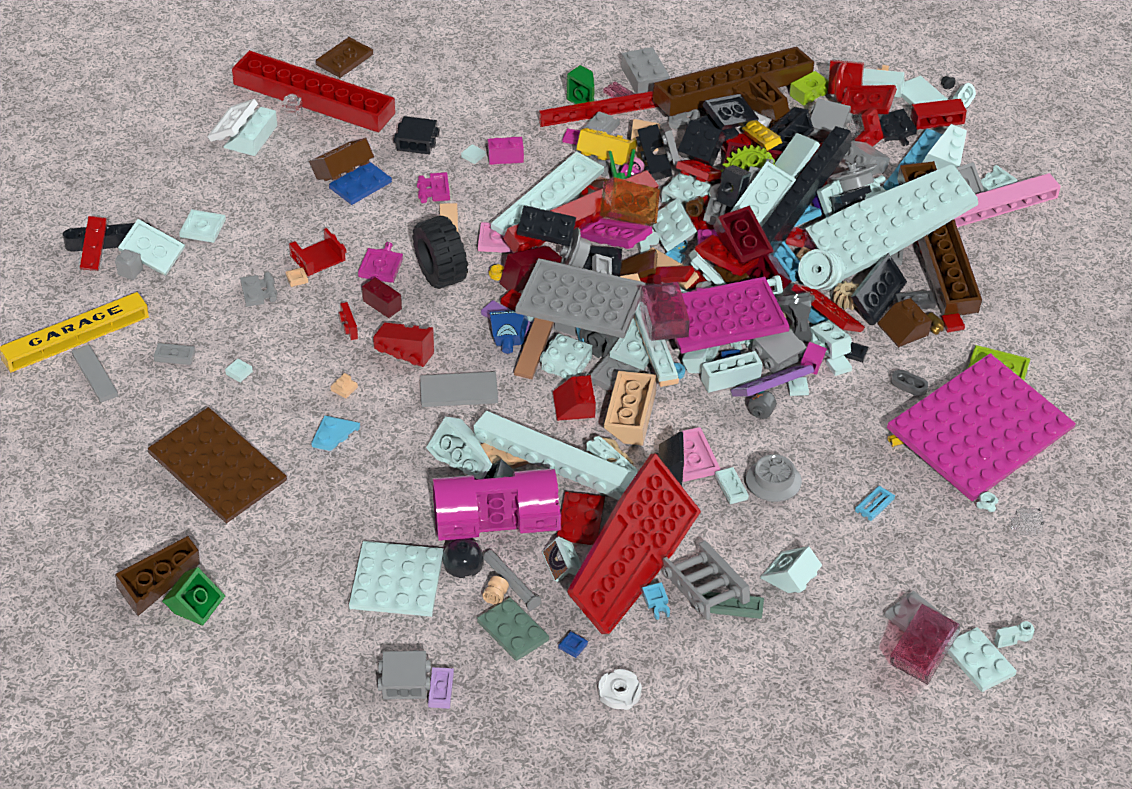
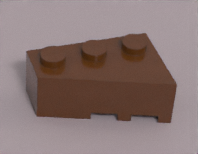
[732,72,790,121]

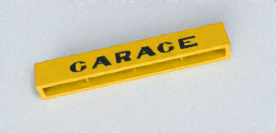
[0,292,149,373]

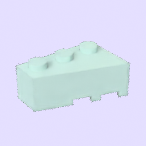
[922,124,967,170]

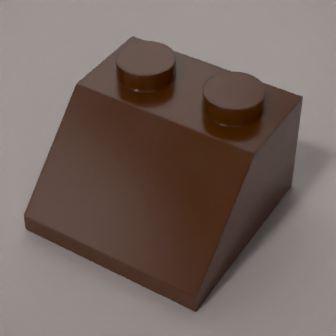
[877,298,932,347]

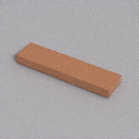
[514,318,554,379]

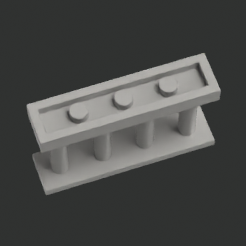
[662,540,750,620]

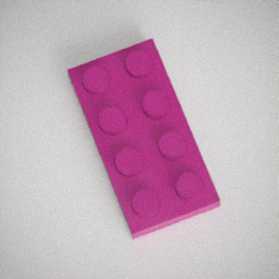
[580,218,653,249]

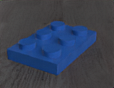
[329,162,392,205]

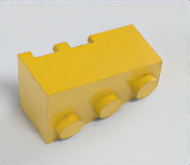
[576,128,637,165]

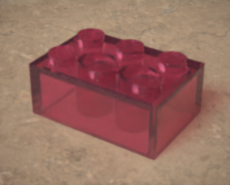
[641,282,690,341]
[890,604,960,685]

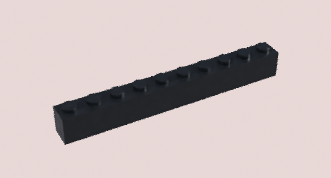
[762,126,852,256]

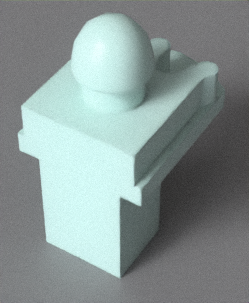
[637,229,659,254]

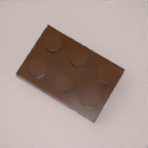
[316,37,374,78]

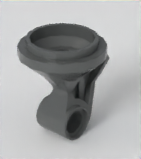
[777,292,815,343]

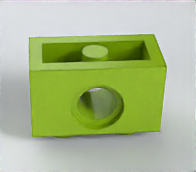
[790,71,829,106]

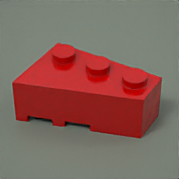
[373,322,434,367]

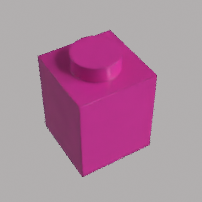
[800,342,827,375]

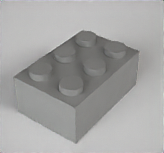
[621,47,670,94]

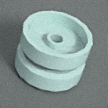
[798,249,845,291]

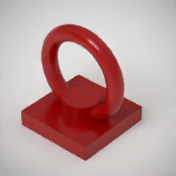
[828,60,864,103]

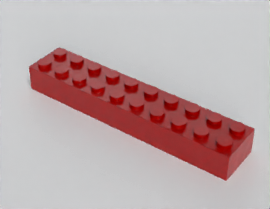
[232,50,395,133]

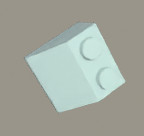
[760,546,822,593]

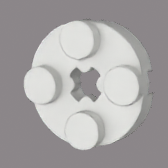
[598,669,642,710]

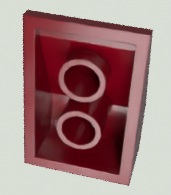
[713,205,774,264]

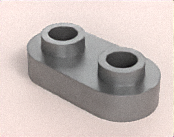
[891,370,928,396]

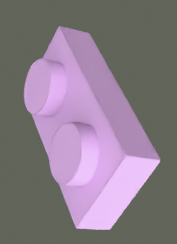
[428,667,454,709]

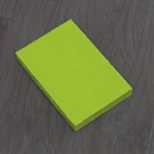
[968,345,1030,380]

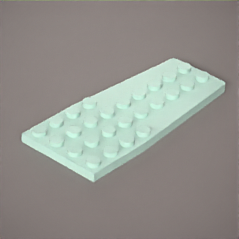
[805,165,978,280]

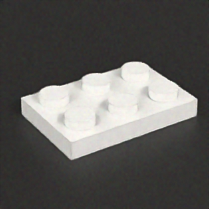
[207,99,258,142]

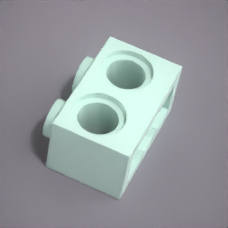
[810,320,852,359]

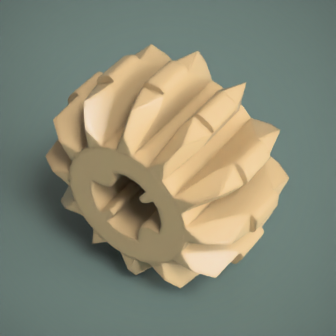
[833,281,859,311]

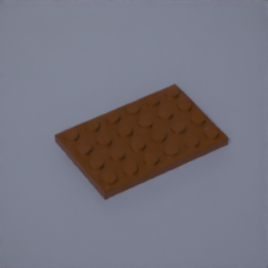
[148,407,287,523]

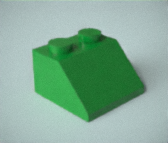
[566,65,595,104]
[162,567,225,626]

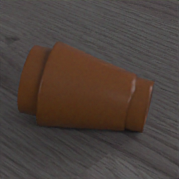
[685,196,704,217]

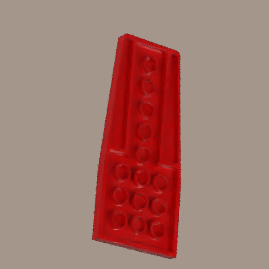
[567,453,701,634]

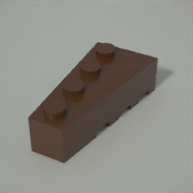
[115,536,200,616]

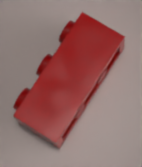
[910,98,967,130]

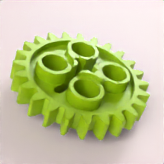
[721,145,777,188]

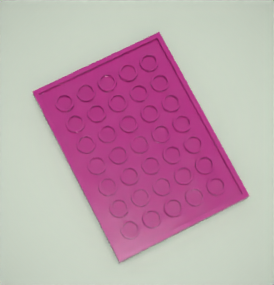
[887,353,1076,502]

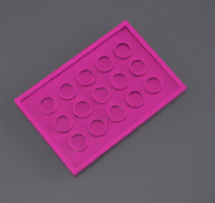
[659,277,789,354]

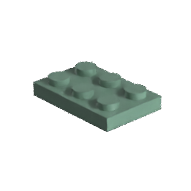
[477,598,549,661]

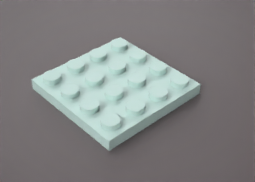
[349,541,444,617]

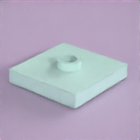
[179,209,226,243]

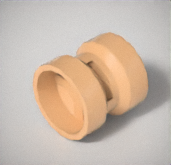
[483,576,509,605]

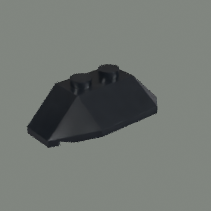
[755,107,814,152]

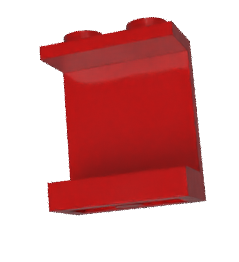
[289,228,347,276]

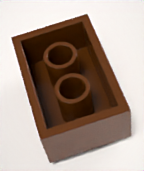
[309,138,374,181]

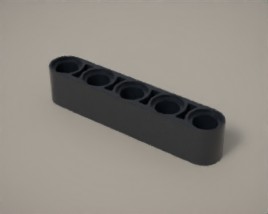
[62,222,151,252]

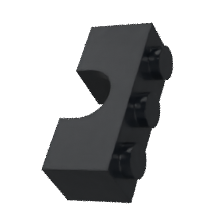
[636,124,673,181]

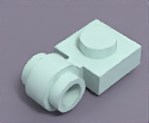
[994,621,1035,648]

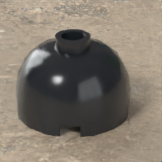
[443,538,484,578]

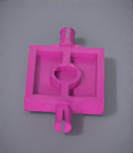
[358,242,403,283]

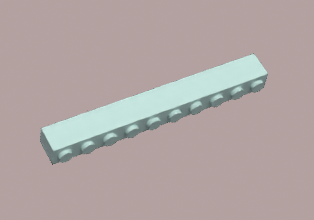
[474,411,637,500]

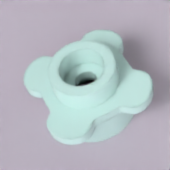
[976,492,998,512]

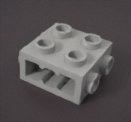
[809,98,853,139]
[843,141,891,175]
[751,328,807,374]
[378,650,431,699]

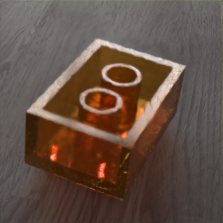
[600,177,660,226]

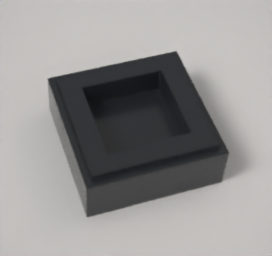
[845,342,869,363]

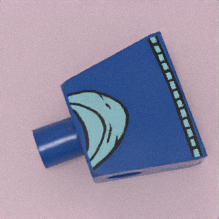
[490,310,528,354]

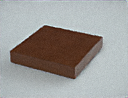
[620,249,658,279]

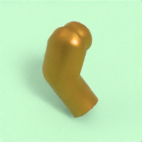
[927,312,944,335]

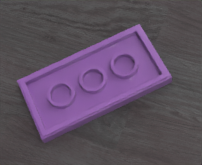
[731,365,814,397]

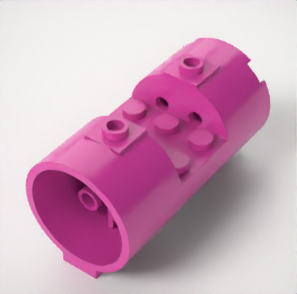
[432,469,561,541]

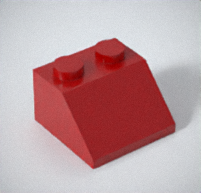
[552,375,596,421]

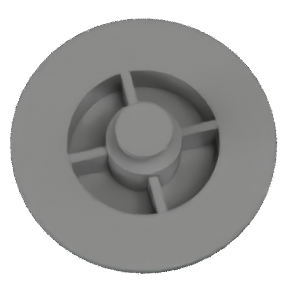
[829,163,877,191]
[559,228,591,268]
[746,454,802,502]

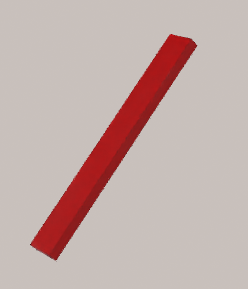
[539,91,659,127]

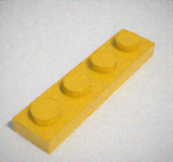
[742,120,782,151]

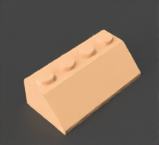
[604,371,657,446]

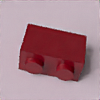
[362,277,402,318]

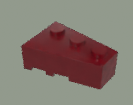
[499,246,562,292]

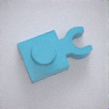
[642,582,670,620]

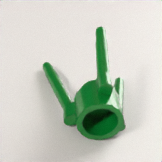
[608,149,635,184]

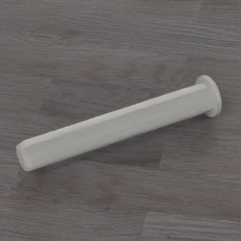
[483,550,541,611]

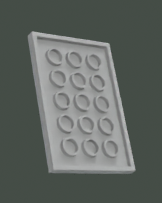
[516,258,645,338]

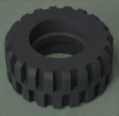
[412,215,468,289]

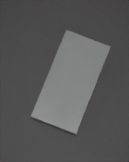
[420,372,498,407]

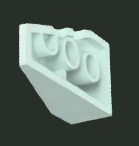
[426,417,492,479]

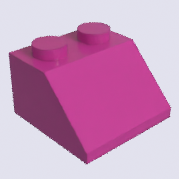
[487,137,524,165]

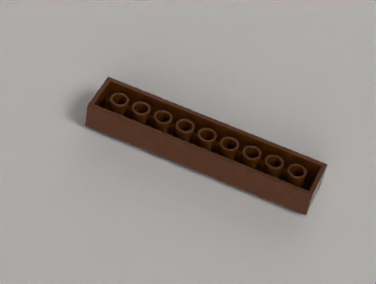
[653,46,814,116]
[897,161,982,315]

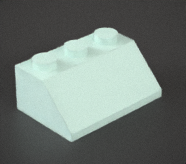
[224,107,277,156]

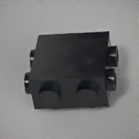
[394,116,440,155]

